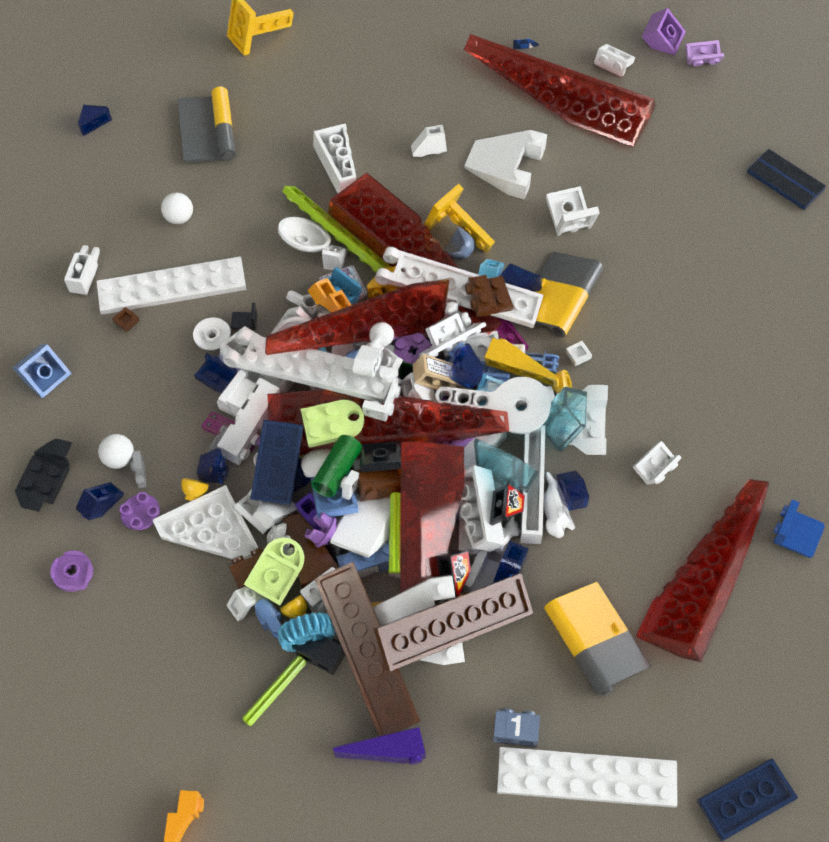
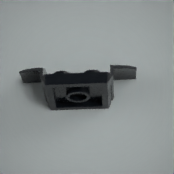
[15,439,73,512]

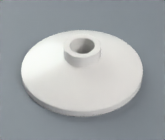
[193,318,231,350]

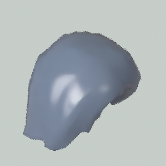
[442,227,474,260]

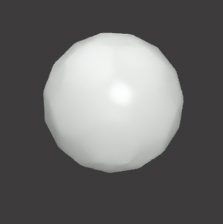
[161,192,193,224]
[98,434,134,469]

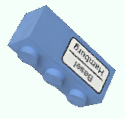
[336,540,402,578]

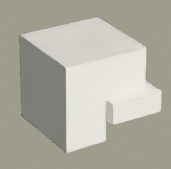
[217,370,258,418]

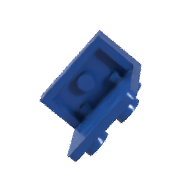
[773,499,825,558]

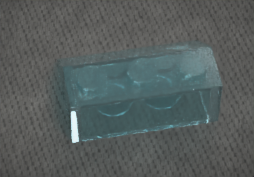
[543,387,587,452]
[474,438,539,493]

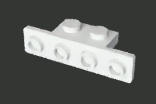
[419,313,486,357]

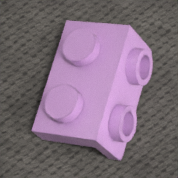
[685,40,724,67]

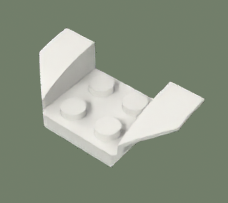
[565,385,608,455]

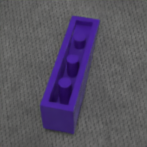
[333,727,426,765]

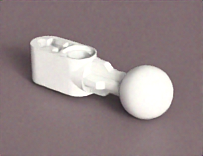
[353,322,394,377]

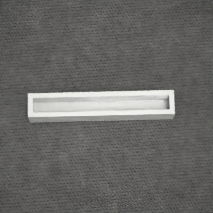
[520,425,545,544]

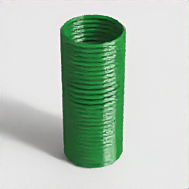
[311,434,362,497]

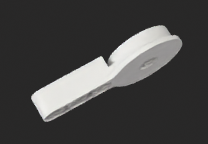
[435,377,551,434]

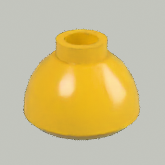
[552,370,572,396]
[181,478,209,501]
[280,595,307,619]

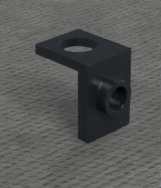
[231,302,258,330]

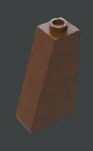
[282,513,339,589]

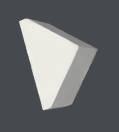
[322,245,348,270]

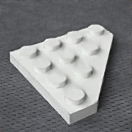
[153,485,258,559]

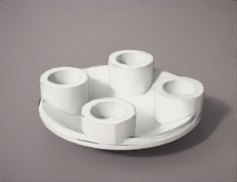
[301,449,331,477]

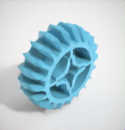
[278,612,335,652]

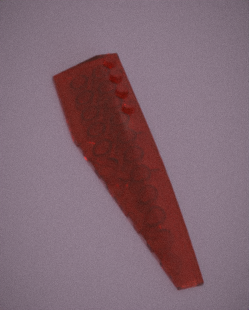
[464,34,656,148]
[328,173,501,335]
[267,389,509,455]

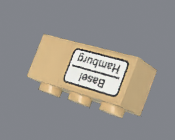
[412,354,474,390]

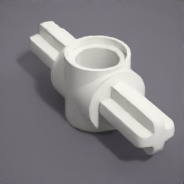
[286,290,333,318]

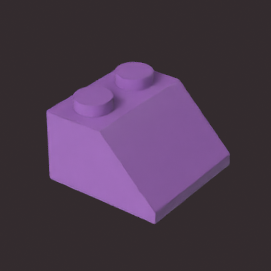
[642,8,686,55]

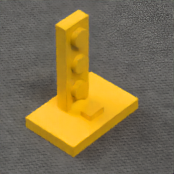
[227,0,294,56]
[422,184,495,253]

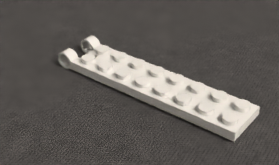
[375,247,543,328]
[223,329,398,404]

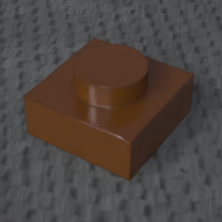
[112,307,140,333]

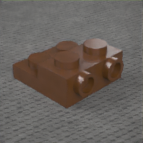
[465,275,514,317]

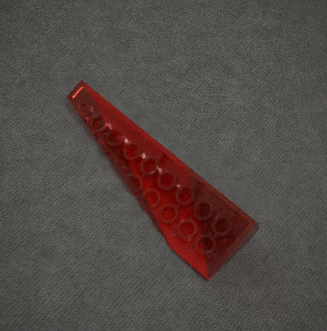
[636,479,769,662]

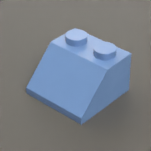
[12,344,72,398]

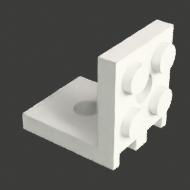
[546,186,600,236]

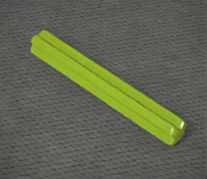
[389,492,402,574]
[242,655,306,726]

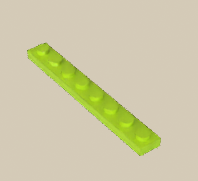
[282,186,391,273]

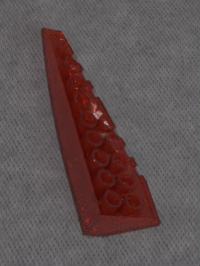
[265,279,449,355]
[400,442,464,603]

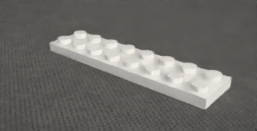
[97,256,247,315]
[497,747,677,808]

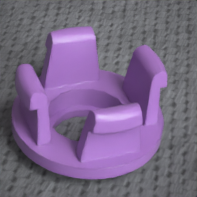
[305,512,337,547]

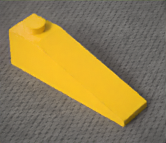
[484,338,559,388]

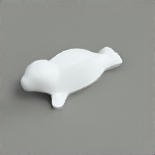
[543,472,575,538]

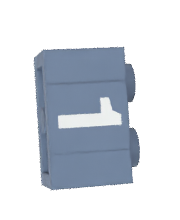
[493,708,540,747]

